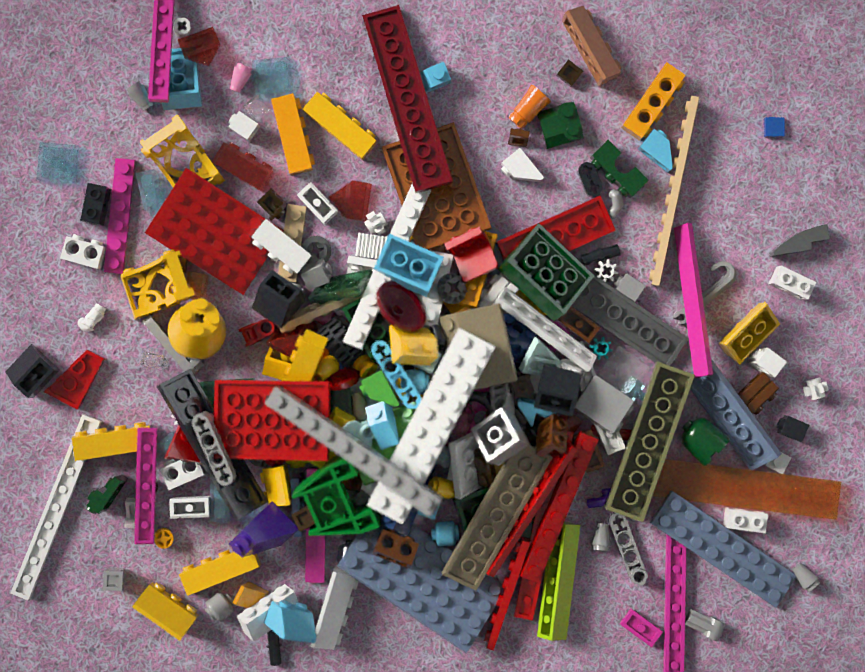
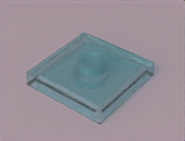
[36,142,79,184]

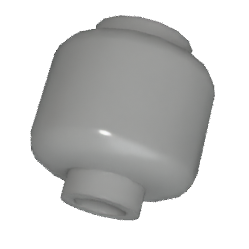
[205,592,234,621]

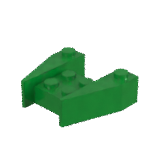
[292,455,381,536]

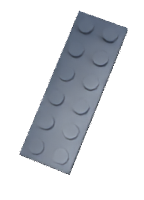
[690,360,782,471]

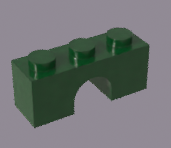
[590,140,649,198]

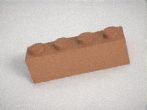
[562,6,621,86]

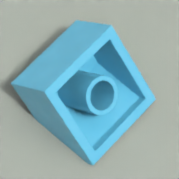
[264,600,316,643]

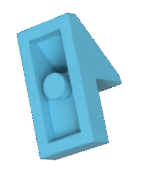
[516,397,556,427]

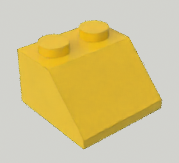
[389,325,438,366]
[260,464,292,506]

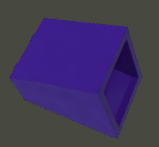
[229,502,298,558]

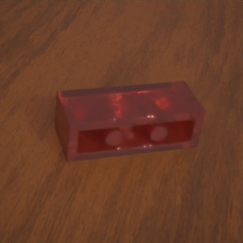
[212,142,275,193]

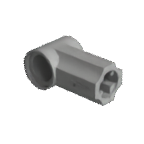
[685,609,726,642]

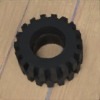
[316,317,365,368]

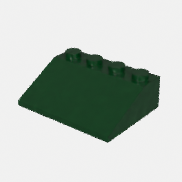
[497,223,594,321]

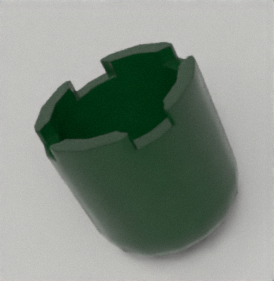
[681,417,730,467]

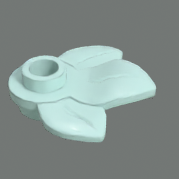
[342,421,374,447]

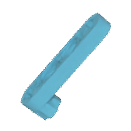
[372,341,422,409]

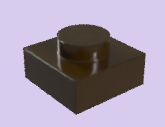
[556,59,583,87]
[291,506,316,532]

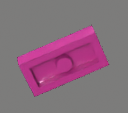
[620,608,663,647]

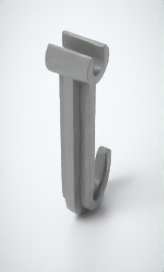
[673,261,736,325]

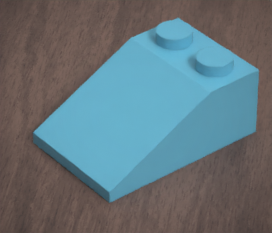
[162,47,202,110]
[374,233,444,297]

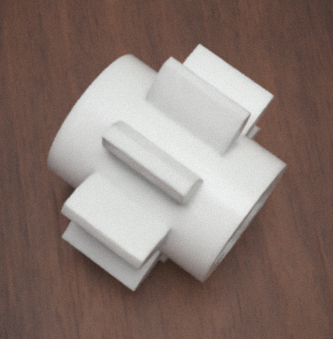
[364,211,388,236]
[594,259,618,282]
[803,378,829,400]

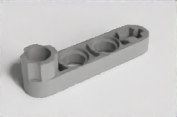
[143,314,205,374]
[192,411,236,486]
[609,512,648,586]

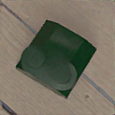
[537,102,584,149]

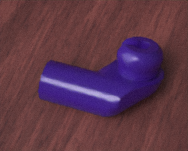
[587,488,611,508]

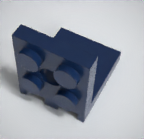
[503,314,539,371]

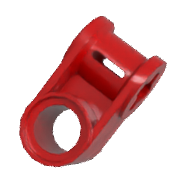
[238,319,277,347]

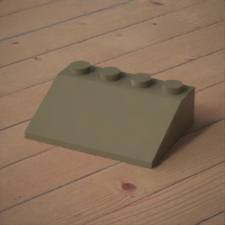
[439,303,517,390]

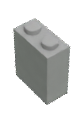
[574,375,634,434]

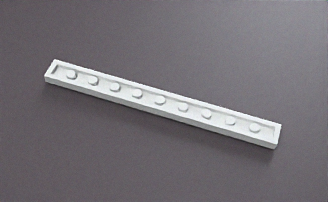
[343,184,432,350]
[11,414,102,600]

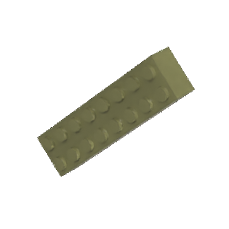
[605,362,695,522]

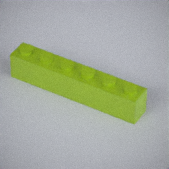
[537,522,581,641]

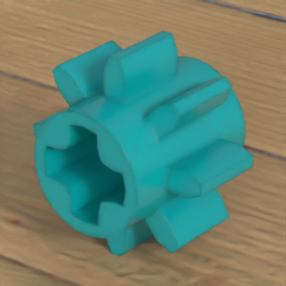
[588,337,613,360]

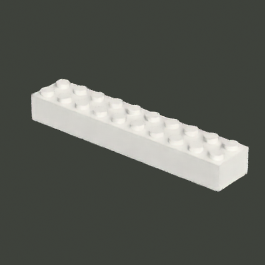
[367,328,496,524]

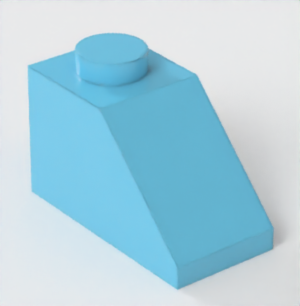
[420,62,451,93]
[638,129,673,173]
[365,402,400,450]

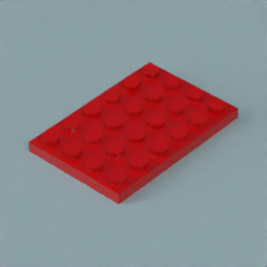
[144,168,284,295]
[213,380,331,461]

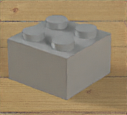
[471,407,529,466]

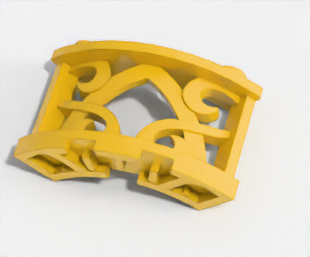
[140,114,225,187]
[120,249,195,320]

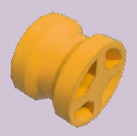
[353,354,378,379]
[154,528,174,549]

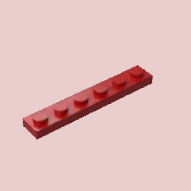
[484,536,530,651]

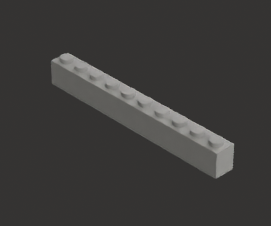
[265,387,444,517]

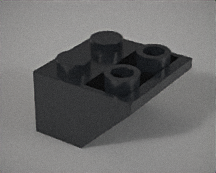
[252,270,306,329]
[5,344,60,398]
[534,364,582,417]

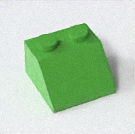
[359,370,400,407]

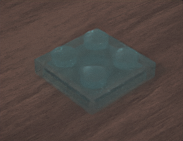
[252,57,294,100]

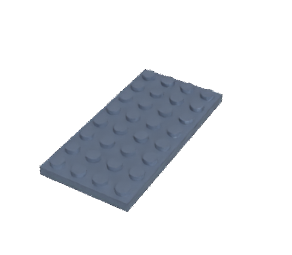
[337,511,504,653]

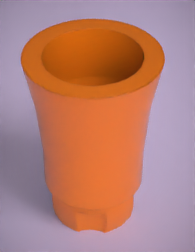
[509,84,551,129]

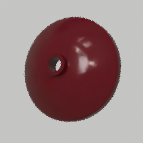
[376,281,426,333]

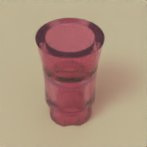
[445,405,475,447]

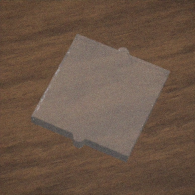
[668,78,707,116]

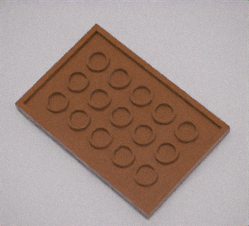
[382,122,491,250]

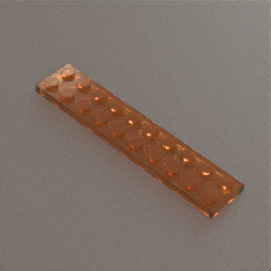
[652,459,841,520]

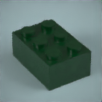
[342,297,391,363]

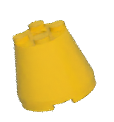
[168,298,226,360]

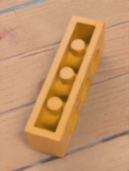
[621,62,685,141]

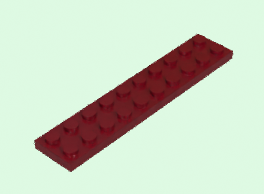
[362,5,453,194]

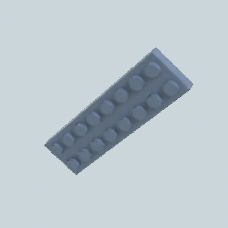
[649,490,796,608]

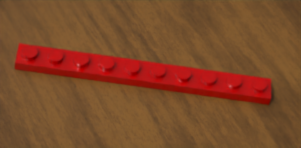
[514,431,573,621]

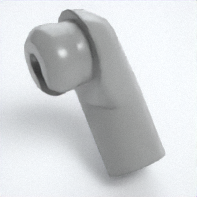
[608,189,624,219]

